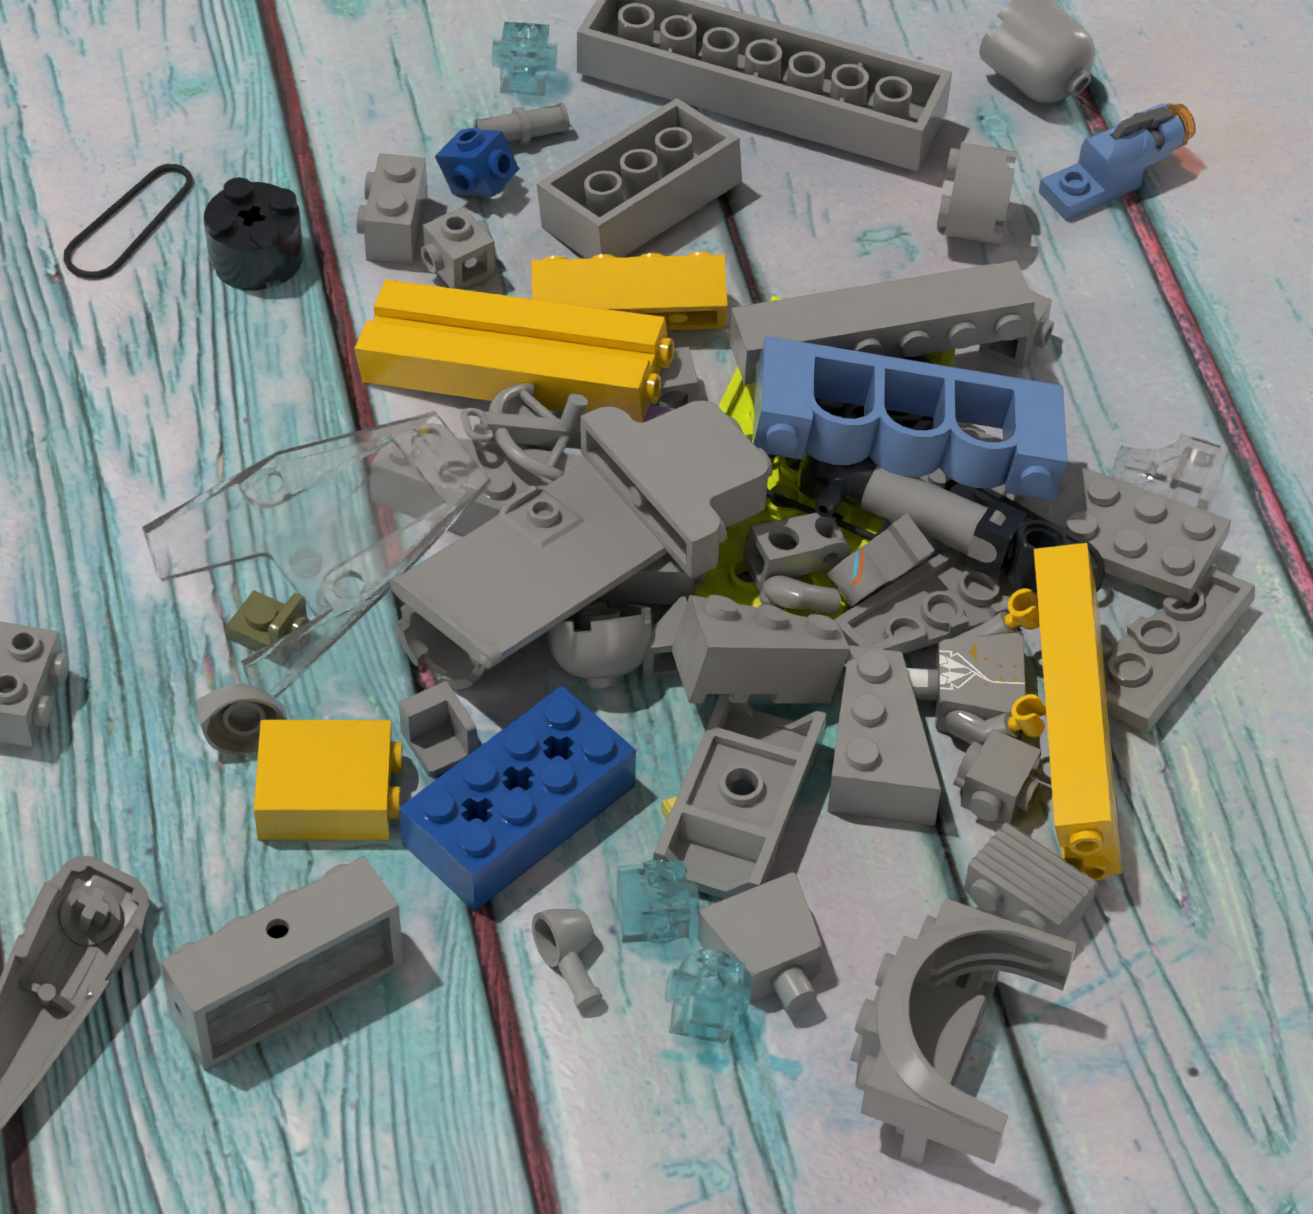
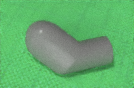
[760,575,841,615]

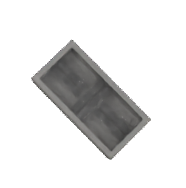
[160,856,404,1071]

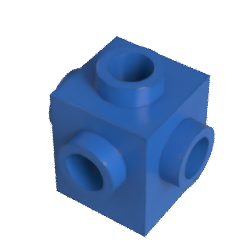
[435,128,520,198]

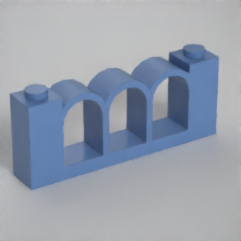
[752,336,1068,501]

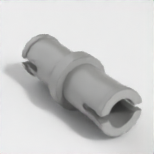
[473,103,570,144]

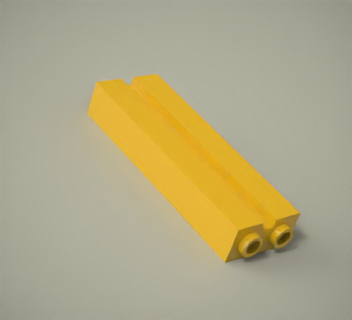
[354,279,674,422]
[1034,543,1122,881]

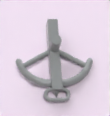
[461,383,588,481]

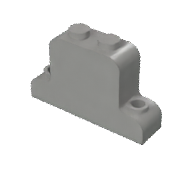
[581,401,773,579]

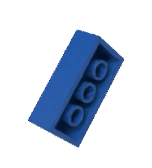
[399,685,636,912]

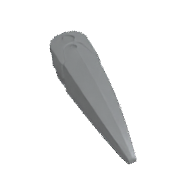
[0,856,149,1130]

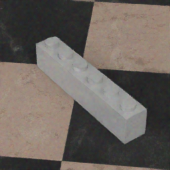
[729,260,1035,385]

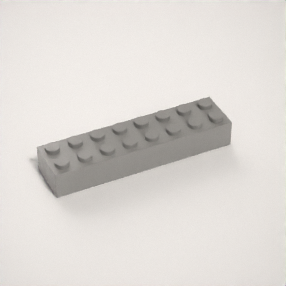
[577,0,952,172]

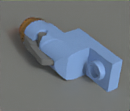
[1039,103,1196,221]

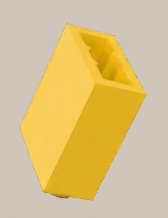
[254,720,403,841]

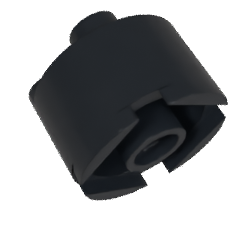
[203,177,304,291]

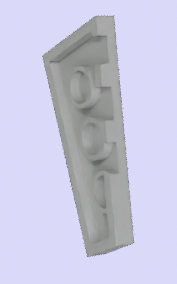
[834,547,1038,654]
[1102,567,1255,733]

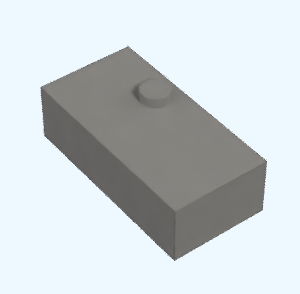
[536,98,742,258]

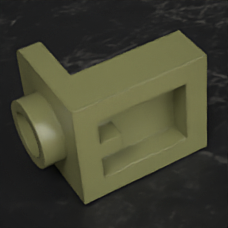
[226,590,310,663]

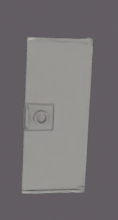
[391,460,668,669]

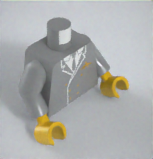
[907,588,1046,745]

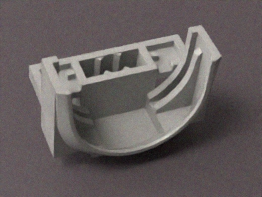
[850,898,1077,1166]

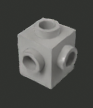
[421,206,495,290]

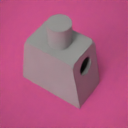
[697,872,823,1013]

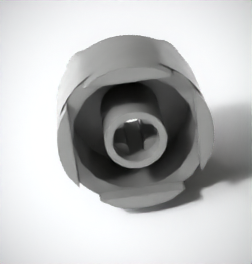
[937,142,1017,245]

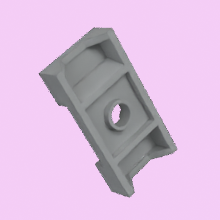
[653,694,827,899]

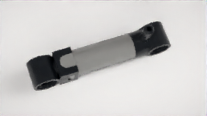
[795,452,1068,593]

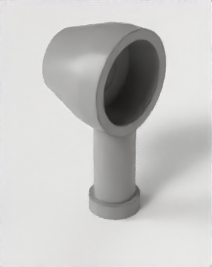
[532,909,602,1010]

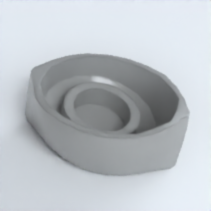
[197,684,287,755]

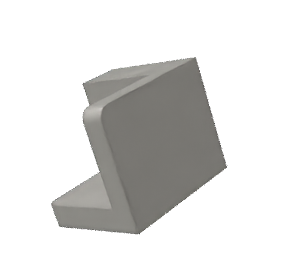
[399,681,477,777]

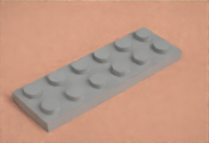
[917,423,1231,603]

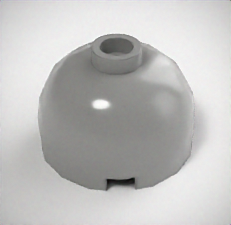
[547,603,652,688]

